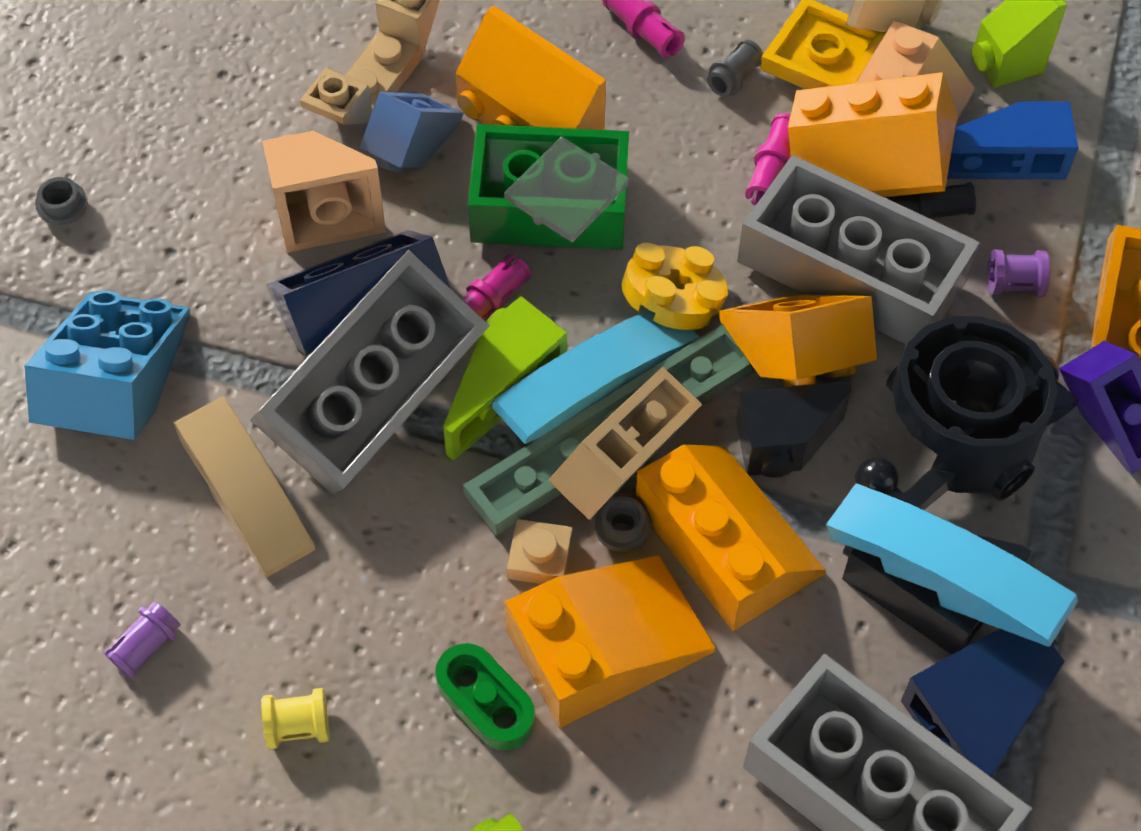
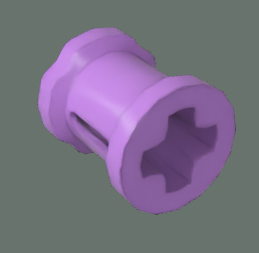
[987,250,1050,297]

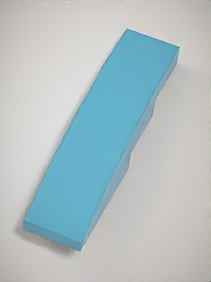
[491,310,700,444]
[826,483,1078,647]

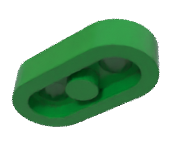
[435,643,535,750]

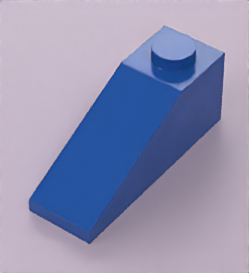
[947,101,1078,180]

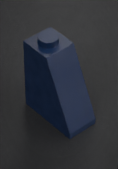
[901,629,1065,777]

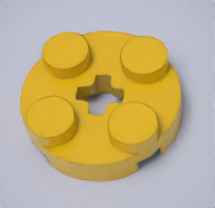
[622,242,728,330]

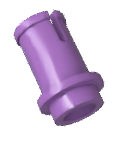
[103,601,180,678]

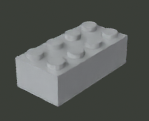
[737,155,980,344]
[250,250,490,495]
[743,653,1032,831]

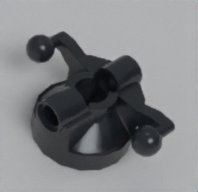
[855,316,1079,510]

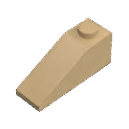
[548,367,702,520]

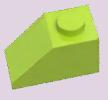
[972,0,1067,88]

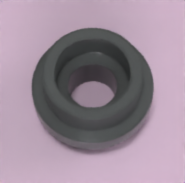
[35,177,88,225]
[595,496,651,552]

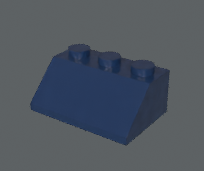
[266,230,451,355]

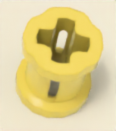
[261,688,330,750]

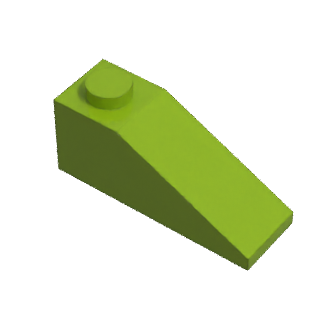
[443,296,567,461]

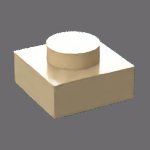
[507,519,573,584]

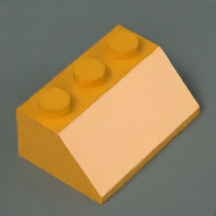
[455,5,606,130]
[788,72,958,197]
[635,444,826,632]

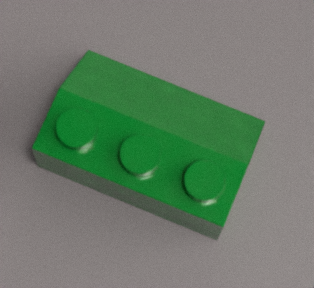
[468,124,629,250]

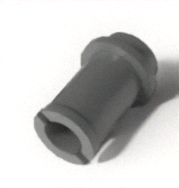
[707,39,763,97]

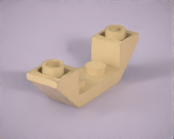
[300,0,440,125]

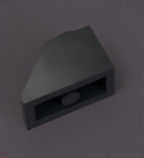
[736,381,851,478]

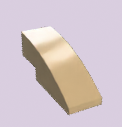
[174,396,316,578]

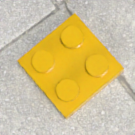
[760,0,886,89]

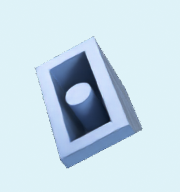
[359,92,464,173]

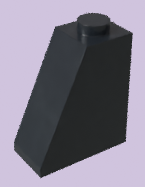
[842,534,1032,655]

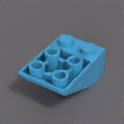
[24,291,190,440]

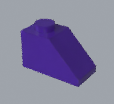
[1059,341,1141,474]

